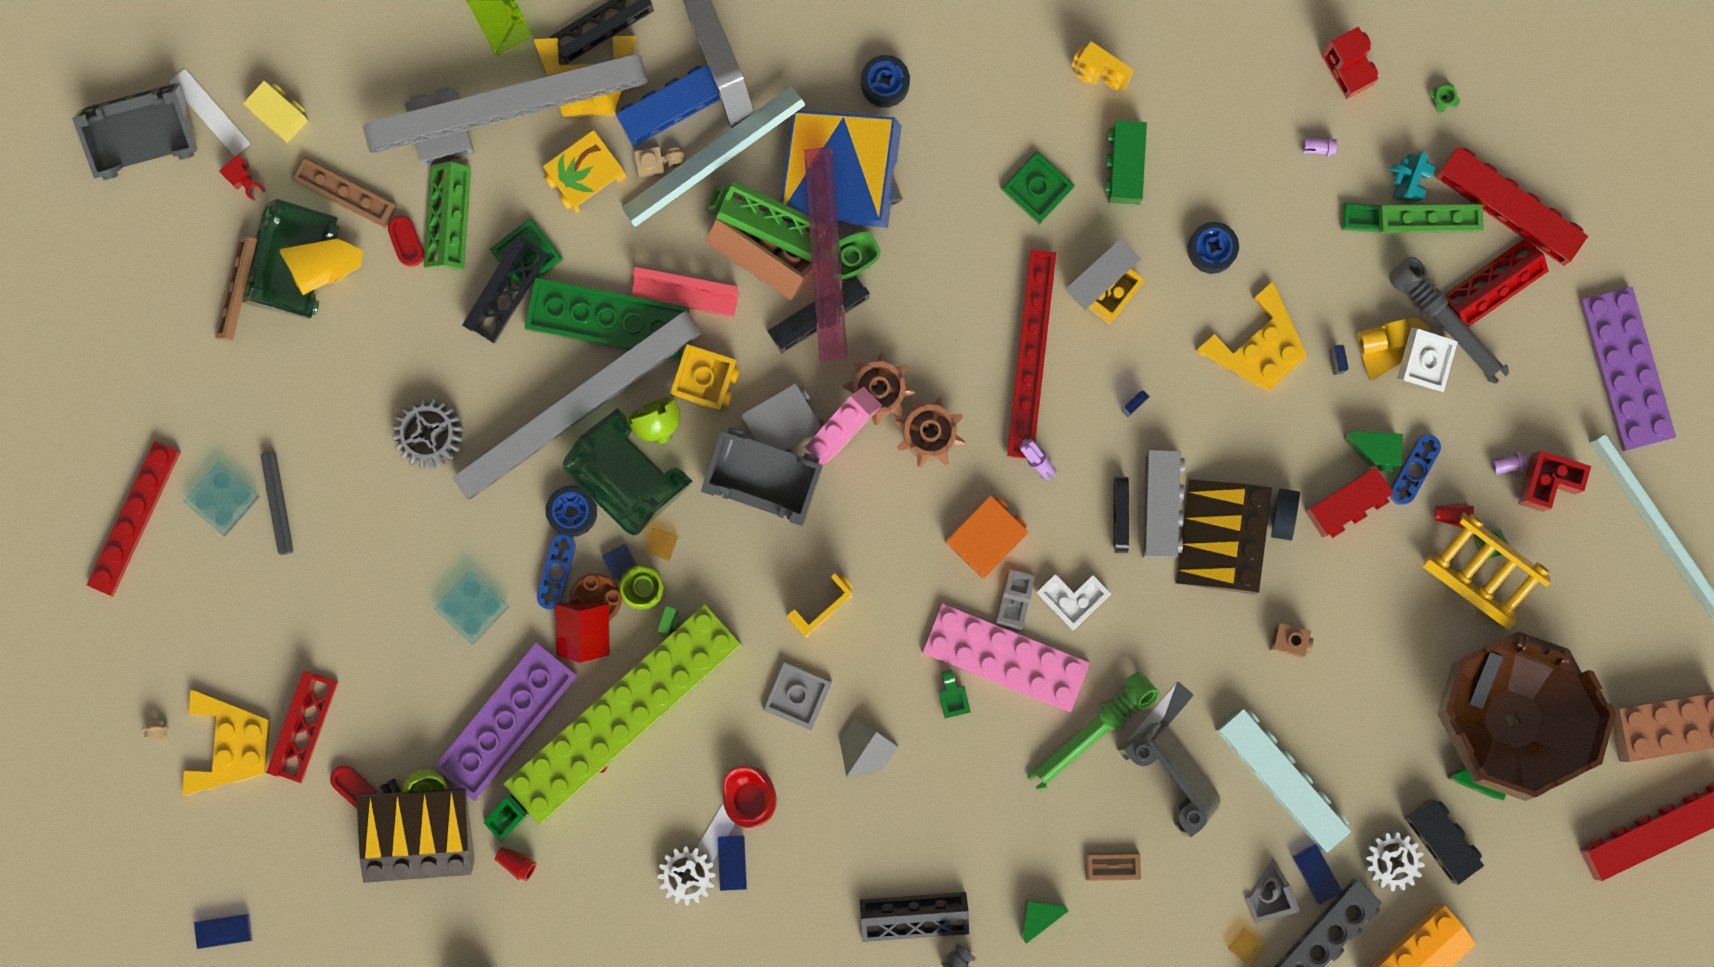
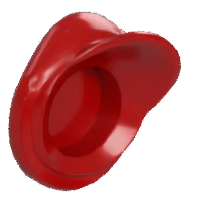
[722,766,777,828]

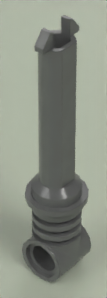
[1389,257,1509,384]

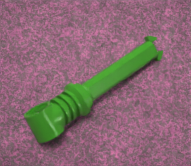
[1027,672,1160,791]

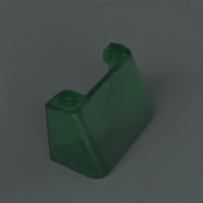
[242,199,339,319]
[563,408,692,535]

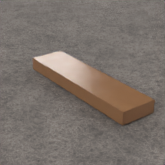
[292,157,397,228]
[215,236,257,341]

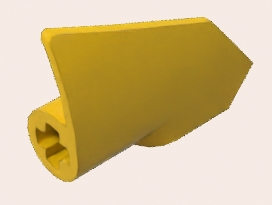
[280,239,364,295]
[1357,317,1430,380]

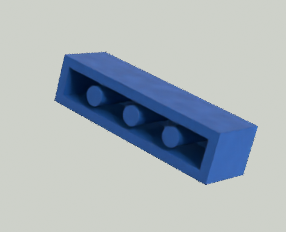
[616,64,721,147]

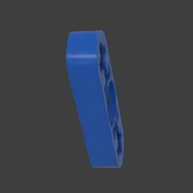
[1390,435,1441,505]
[537,534,576,610]

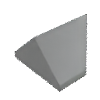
[839,717,898,777]
[1245,858,1300,924]

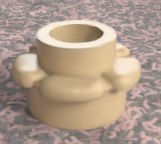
[141,721,169,740]

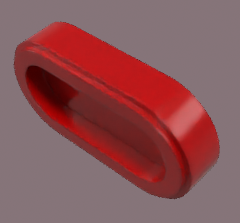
[388,216,424,267]
[330,766,378,808]

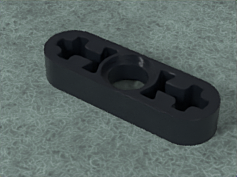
[1113,477,1129,553]

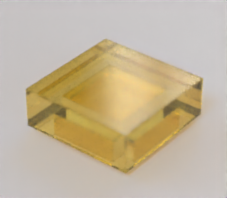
[644,528,678,561]
[1228,928,1266,966]

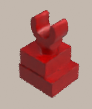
[219,154,265,201]

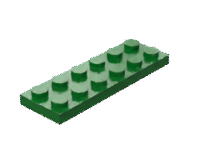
[525,278,690,360]

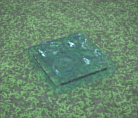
[183,461,260,536]
[433,570,509,645]

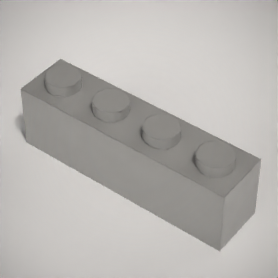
[1143,450,1185,559]

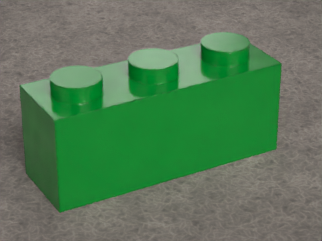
[1105,120,1147,205]

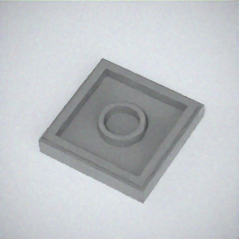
[762,661,832,731]

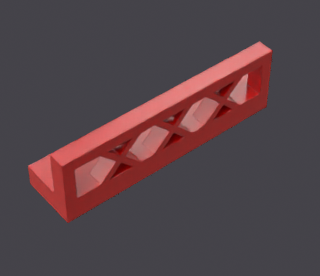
[1445,239,1549,327]
[266,671,338,783]

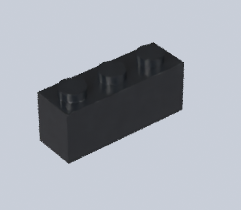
[1404,799,1484,885]

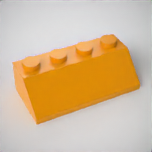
[1370,904,1475,967]

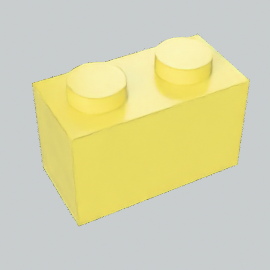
[243,81,308,143]

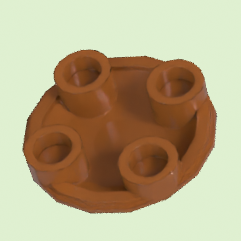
[569,573,622,621]

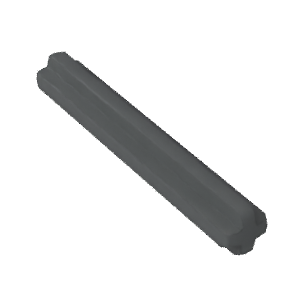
[261,452,293,555]

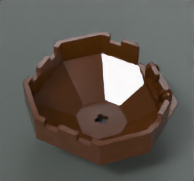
[1437,631,1616,801]

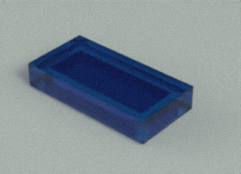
[718,835,747,891]
[1292,844,1343,905]
[194,914,253,949]

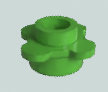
[1430,83,1460,112]

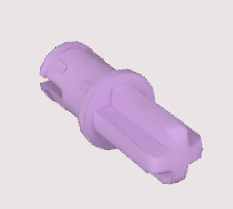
[1020,439,1056,480]

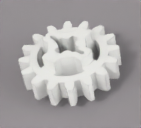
[1364,832,1425,891]
[657,846,716,906]

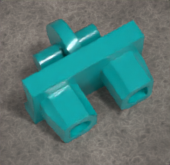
[1389,152,1435,201]

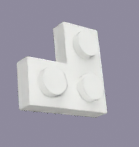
[1036,574,1111,631]

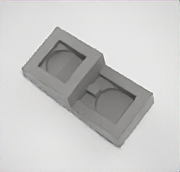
[996,569,1035,631]

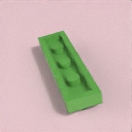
[1378,204,1484,233]

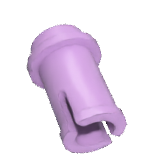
[1303,136,1337,157]
[1492,452,1528,475]

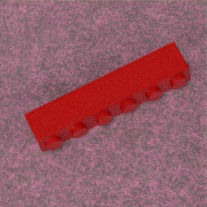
[1435,146,1588,266]
[1580,782,1714,881]

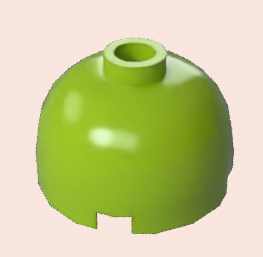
[626,397,681,445]

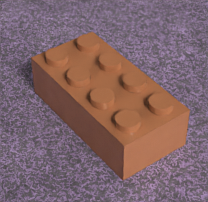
[1613,692,1714,762]

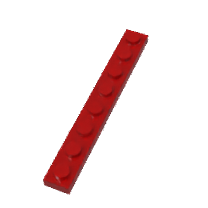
[1007,249,1057,459]

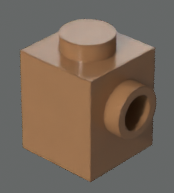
[1270,623,1313,658]

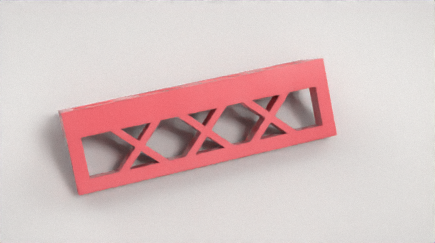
[631,267,739,317]

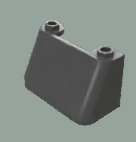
[72,83,198,180]
[701,427,823,526]
[1117,723,1220,837]

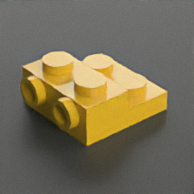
[1071,41,1134,92]
[670,344,741,412]

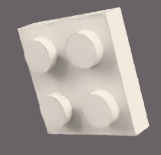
[1397,328,1458,392]

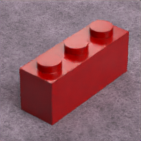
[1305,467,1394,538]

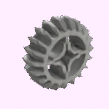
[392,398,464,469]

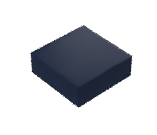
[1329,345,1349,375]
[602,544,637,580]

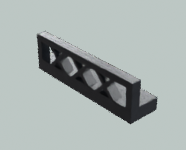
[549,0,654,65]
[462,236,550,343]
[767,275,870,354]
[860,892,969,942]

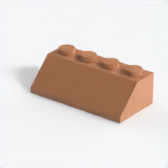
[705,197,825,300]

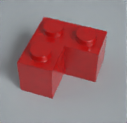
[1321,26,1379,100]
[1518,450,1591,512]

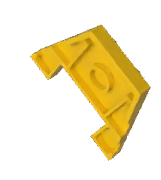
[534,36,636,117]
[1196,282,1307,392]
[182,690,271,795]

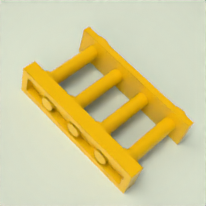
[1423,512,1550,631]

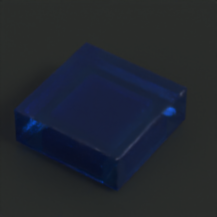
[1122,390,1150,418]

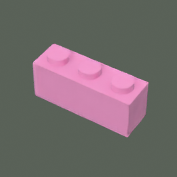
[805,387,882,466]

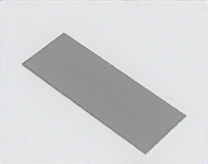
[1066,238,1141,310]

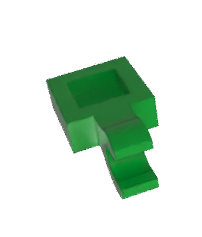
[938,670,971,719]

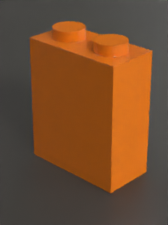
[946,495,1029,579]

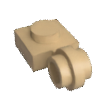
[634,147,685,179]

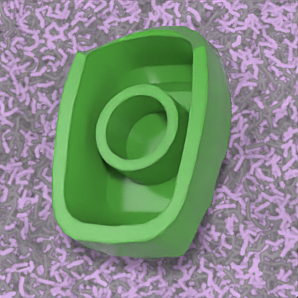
[823,232,881,280]

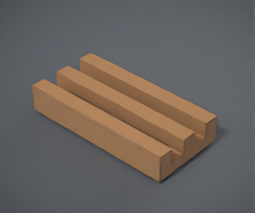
[1086,852,1141,881]

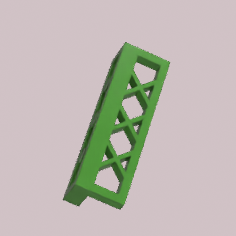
[424,162,471,270]
[716,181,829,262]

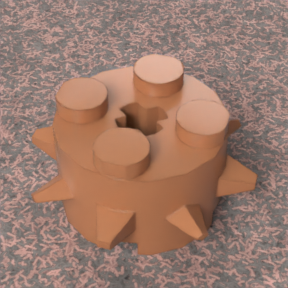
[843,353,915,425]
[895,397,965,467]

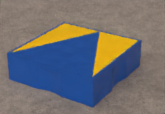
[781,111,902,228]

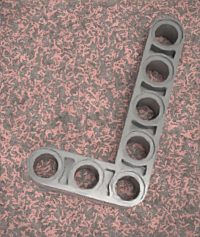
[683,0,754,128]

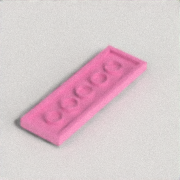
[923,604,1090,713]

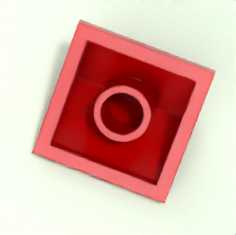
[555,603,610,663]

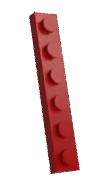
[87,441,181,596]

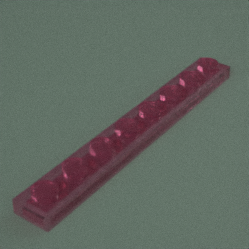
[804,147,848,362]

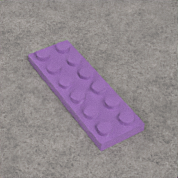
[1580,287,1676,451]
[434,642,578,801]

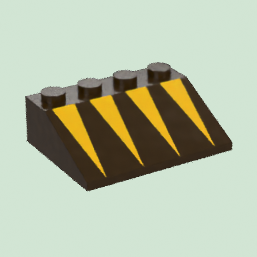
[1176,479,1272,595]
[357,788,475,883]

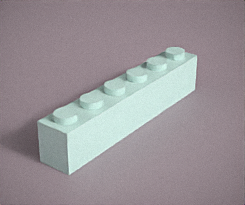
[1216,709,1351,853]

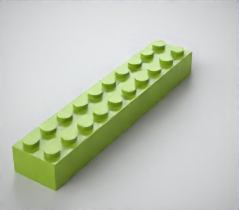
[504,605,742,824]

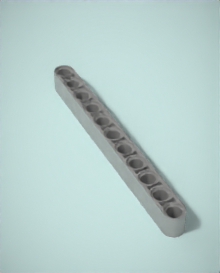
[363,55,648,153]
[453,311,702,500]

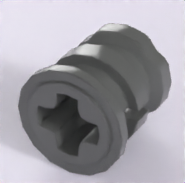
[940,944,976,967]

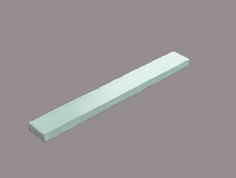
[622,86,805,227]
[1590,435,1714,618]

